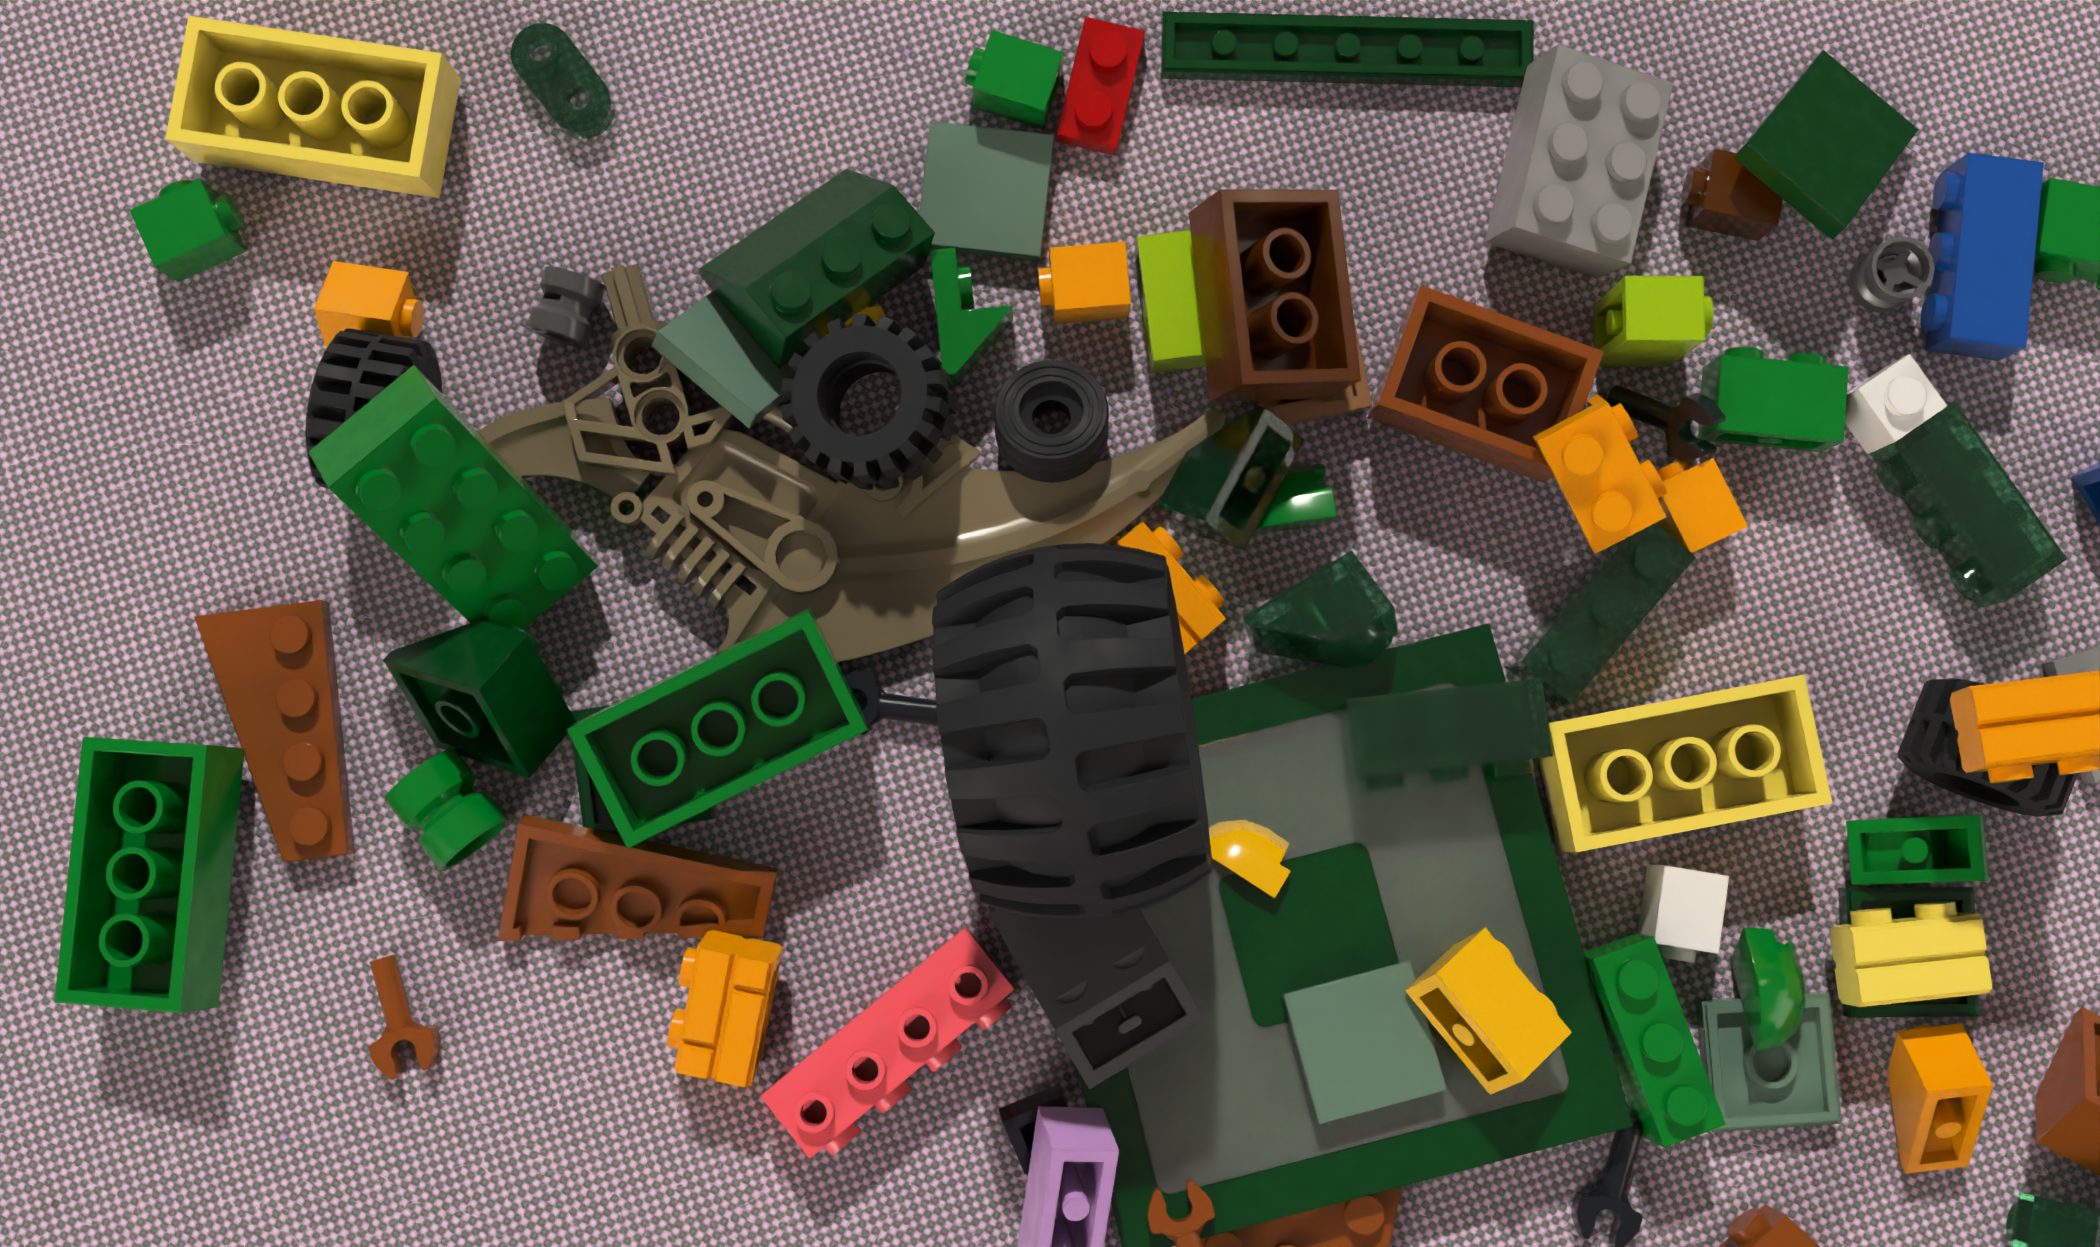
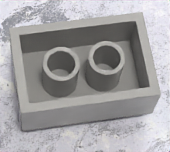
[1484,44,1673,278]

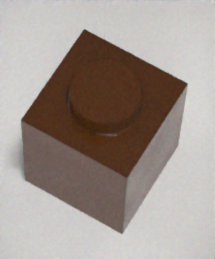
[1681,149,1783,241]

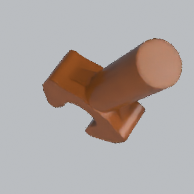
[369,954,441,1080]
[1147,1178,1215,1247]

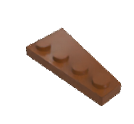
[498,814,778,941]

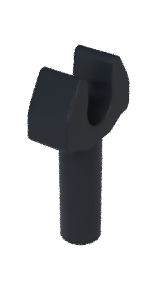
[1607,385,1726,461]
[845,670,938,736]
[1571,1126,1643,1247]

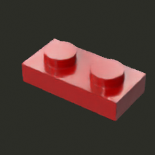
[1056,16,1145,156]

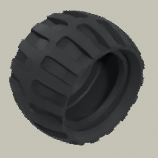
[932,543,1212,919]

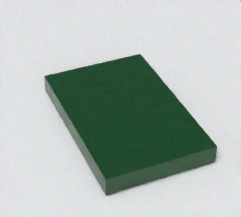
[1734,50,1919,240]

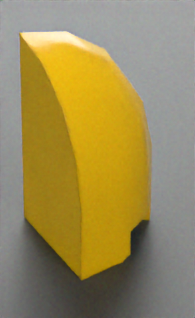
[1209,820,1296,898]

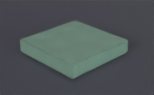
[919,121,1054,262]
[651,291,810,428]
[1282,961,1447,1124]
[1695,992,1842,1132]

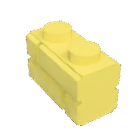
[1829,901,1993,1007]

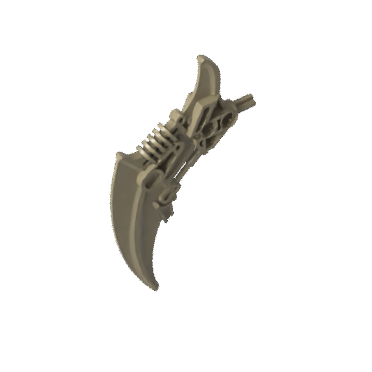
[478,264,1225,662]

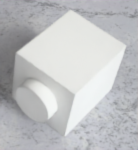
[1845,354,1947,454]
[1637,864,1729,963]

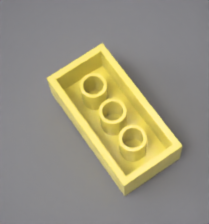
[165,16,461,198]
[1532,674,1833,852]

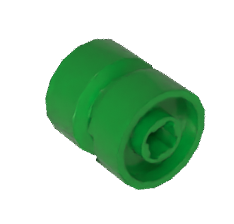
[385,749,509,872]

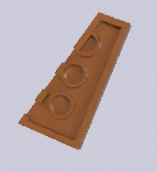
[194,600,355,862]

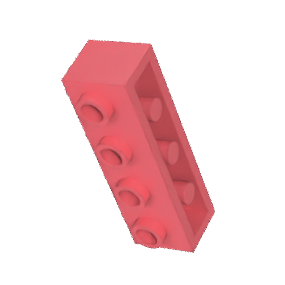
[760,926,1015,1159]

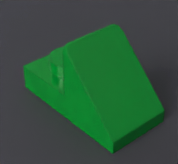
[930,248,1013,387]
[1846,814,1989,885]

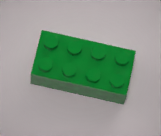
[309,365,598,629]
[567,608,868,849]
[54,737,245,1013]

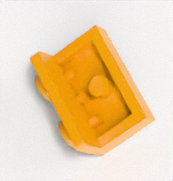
[1533,394,1667,554]

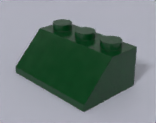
[699,169,935,369]

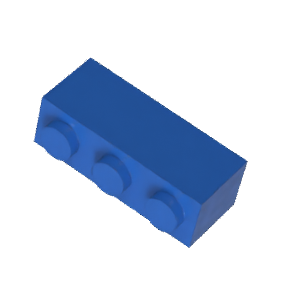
[1920,152,2044,361]

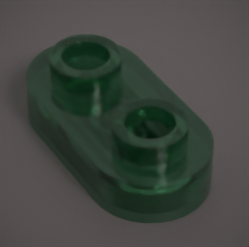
[511,23,615,139]

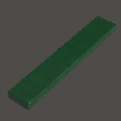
[1160,11,1534,87]

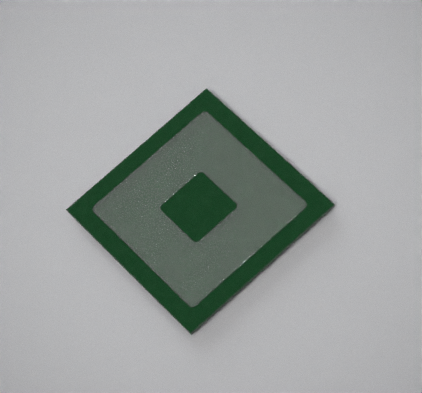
[1077,623,1633,1247]

